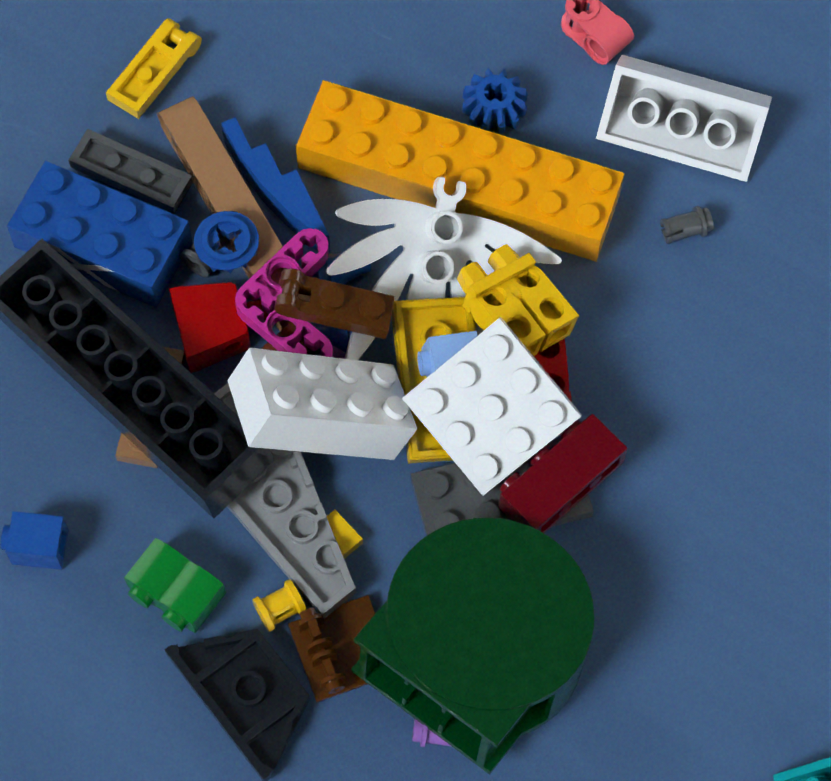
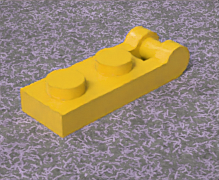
[106,18,202,119]

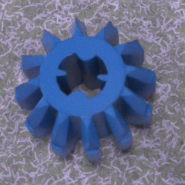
[462,67,528,135]

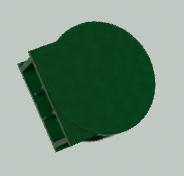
[351,518,594,775]

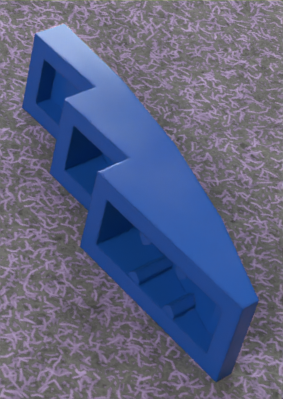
[221,117,330,252]

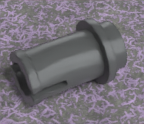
[660,206,714,244]

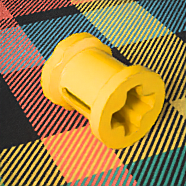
[252,579,306,632]

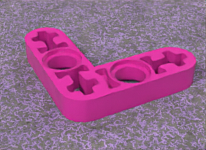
[235,228,333,357]

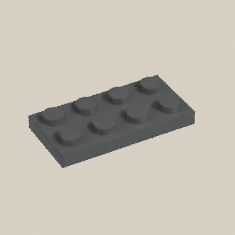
[410,438,594,536]

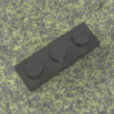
[68,129,193,214]

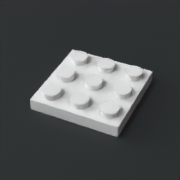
[402,317,582,496]

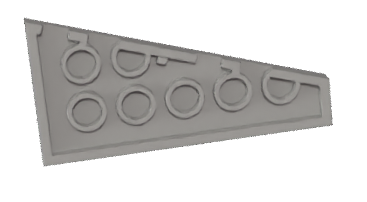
[214,383,357,619]

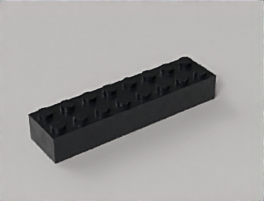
[0,239,274,518]

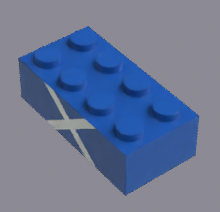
[7,161,192,308]

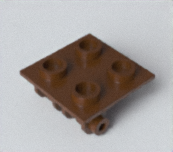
[288,595,375,703]

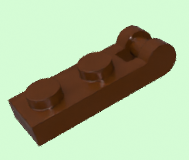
[274,268,395,339]

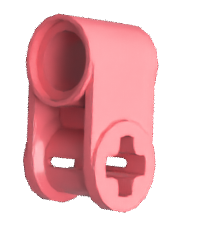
[561,0,634,65]

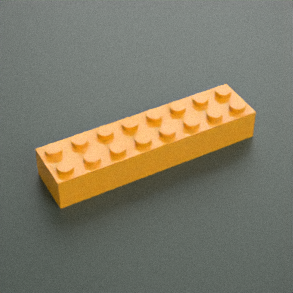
[296,80,624,262]

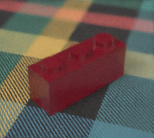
[498,413,628,533]

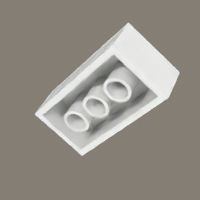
[227,348,417,460]

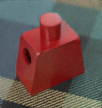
[169,282,269,373]

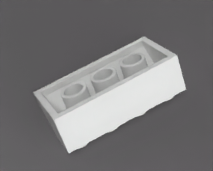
[596,55,772,182]

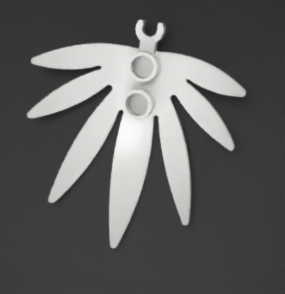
[326,177,562,360]

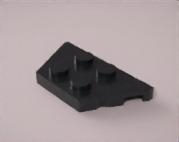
[164,629,310,781]

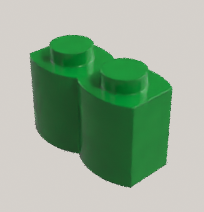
[124,538,226,633]

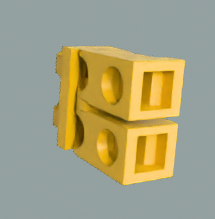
[457,244,579,356]

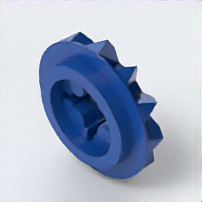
[194,211,260,274]

